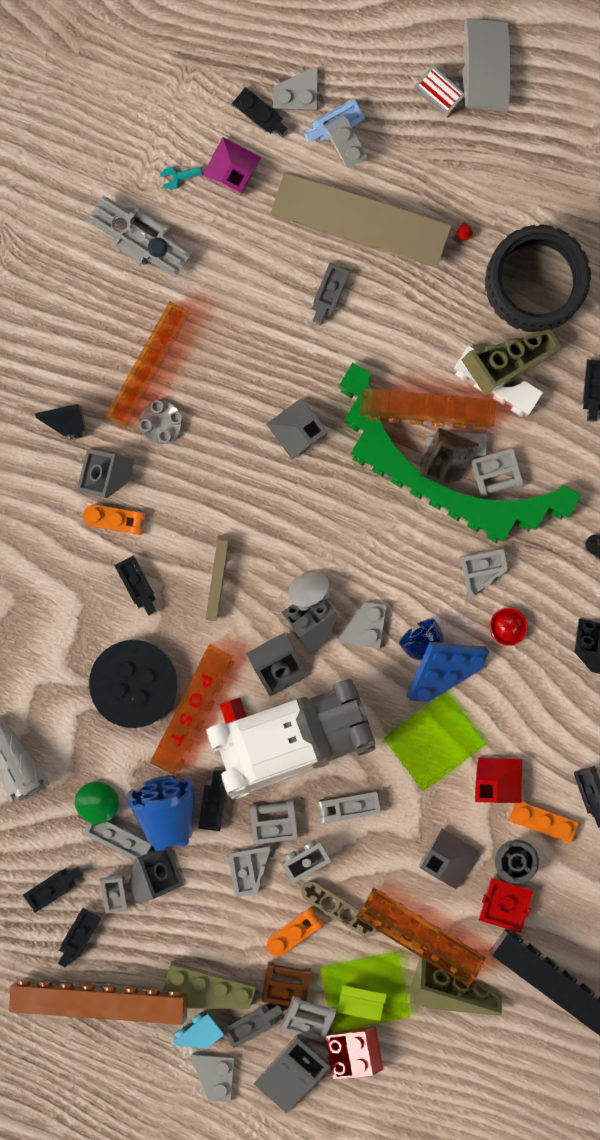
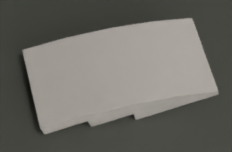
[462,18,510,112]

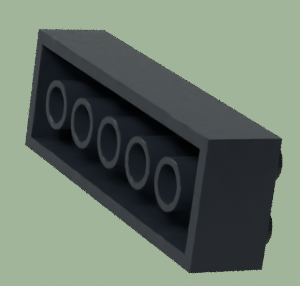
[489,930,600,1036]

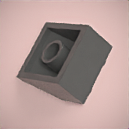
[246,632,308,697]

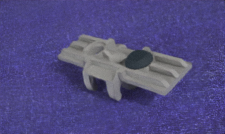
[87,195,192,278]

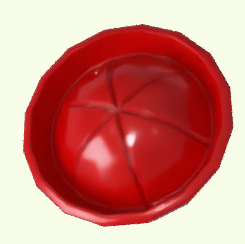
[490,608,528,646]

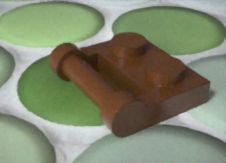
[262,961,311,1006]

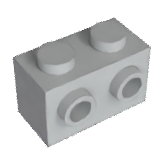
[282,840,331,884]

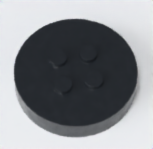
[89,640,178,728]

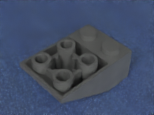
[253,1035,330,1113]

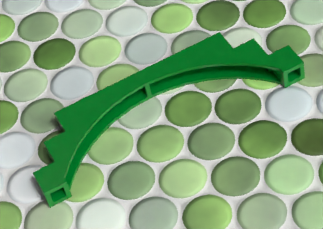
[339,362,582,544]

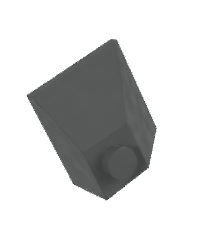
[77,449,135,498]
[129,846,184,904]

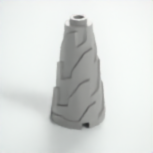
[0,719,50,804]

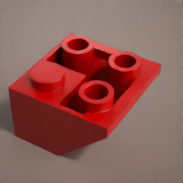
[475,758,523,803]

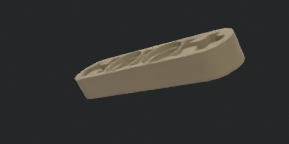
[206,535,229,622]
[301,881,377,937]

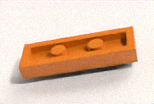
[508,802,578,843]

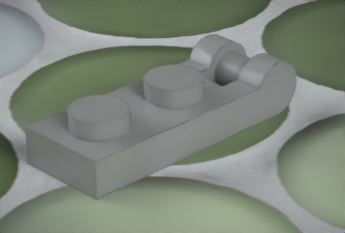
[316,791,381,824]

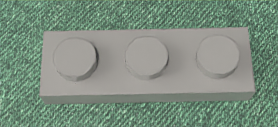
[83,821,151,860]

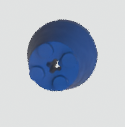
[127,776,194,851]

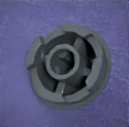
[495,839,539,884]

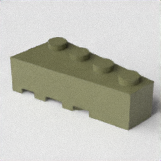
[461,329,562,396]
[163,962,256,1009]

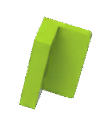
[337,986,387,1021]

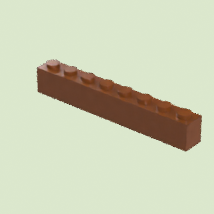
[9,979,188,1025]

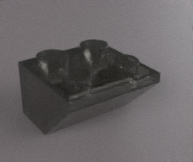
[420,428,479,484]

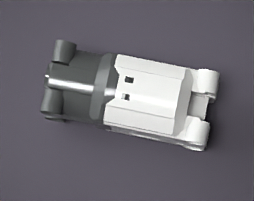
[206,679,376,800]

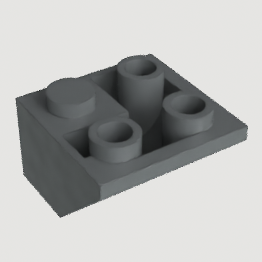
[266,398,328,459]
[282,599,337,653]
[419,829,479,889]

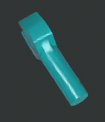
[160,167,202,190]

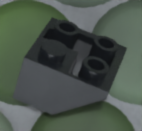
[574,618,600,674]

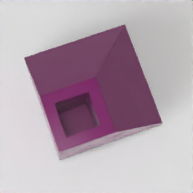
[202,137,261,196]

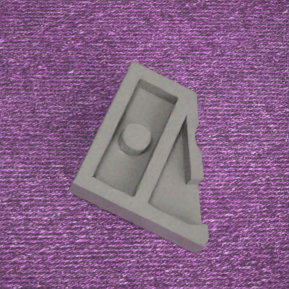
[460,548,508,599]
[338,602,386,649]

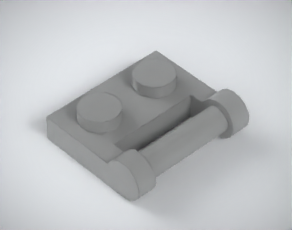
[470,448,523,498]
[249,799,298,844]
[281,996,336,1042]

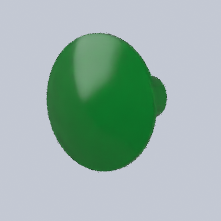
[74,782,119,826]

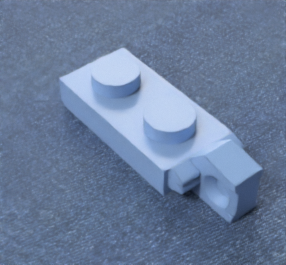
[304,98,365,142]

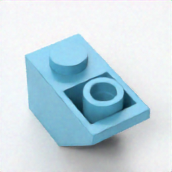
[173,1011,225,1049]

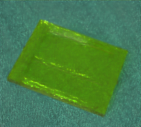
[383,691,486,791]
[320,952,411,1033]

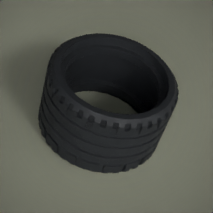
[485,224,591,332]

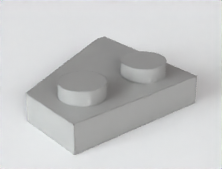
[273,67,318,111]
[228,846,270,897]
[191,1054,234,1102]

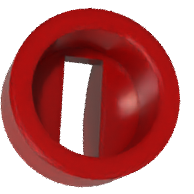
[454,221,473,240]

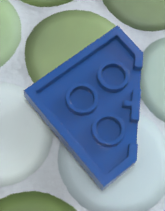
[406,642,489,702]

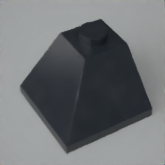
[35,404,87,440]

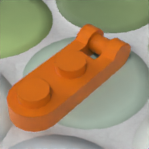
[83,505,146,535]
[267,906,325,956]

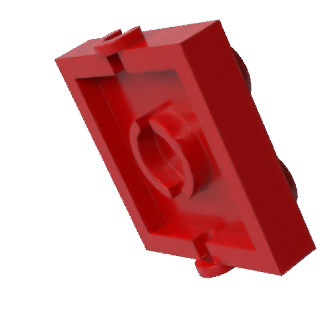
[478,877,534,933]

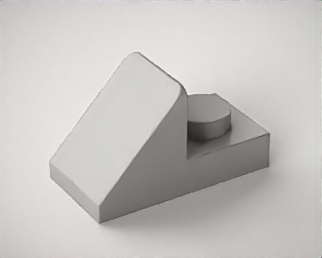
[100,875,127,913]

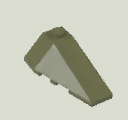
[410,953,502,1016]

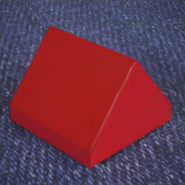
[219,698,247,724]

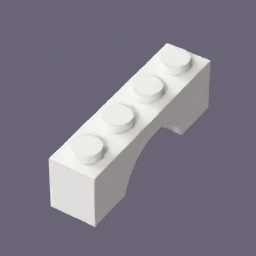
[453,345,543,417]

